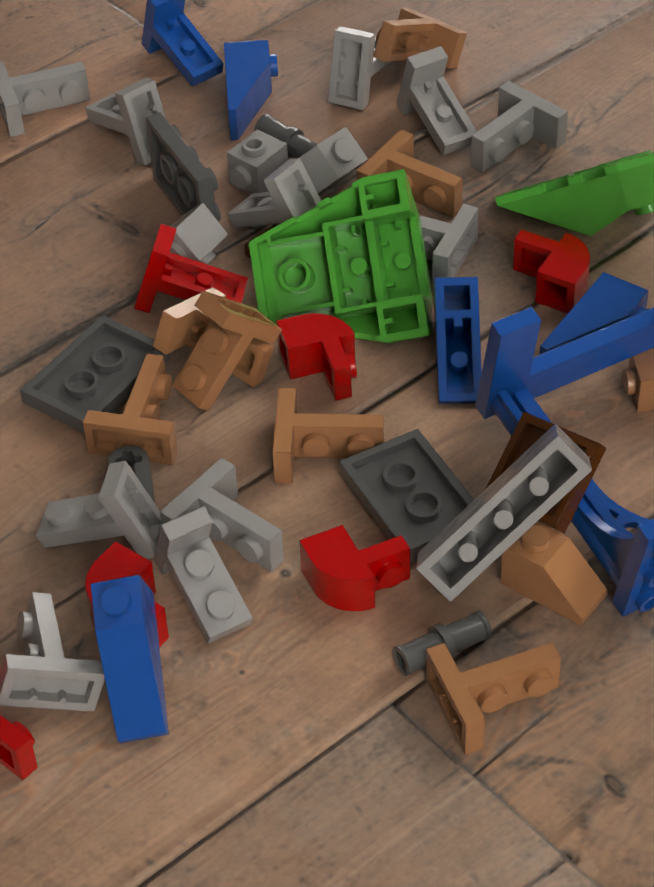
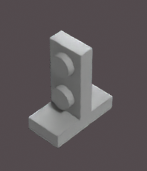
[328,26,391,110]
[397,46,477,155]
[0,61,90,137]
[85,77,166,166]
[471,81,568,173]
[227,158,321,229]
[419,204,478,285]
[160,458,284,572]
[36,461,161,559]
[154,506,253,644]
[0,592,105,711]

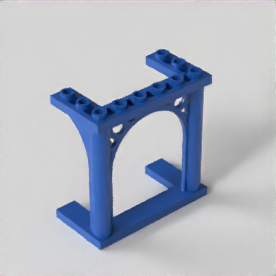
[475,307,654,617]

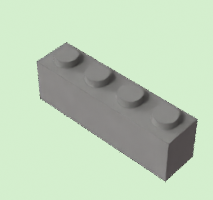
[416,423,592,602]

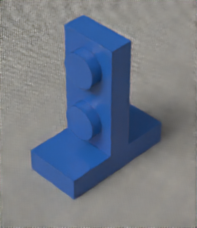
[142,0,224,86]

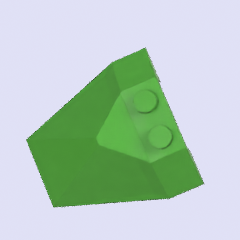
[495,150,654,236]
[249,169,432,343]

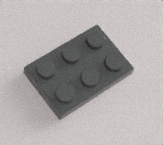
[146,112,221,222]
[20,315,170,433]
[339,429,474,562]

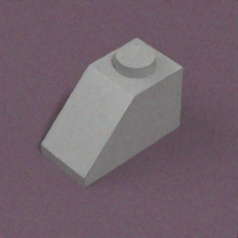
[300,127,368,195]

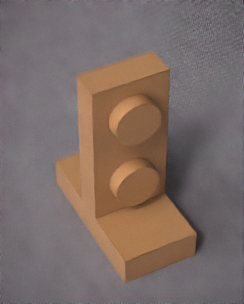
[373,8,467,69]
[356,129,463,218]
[153,287,274,387]
[172,291,282,411]
[83,354,178,465]
[272,388,384,483]
[426,642,561,755]

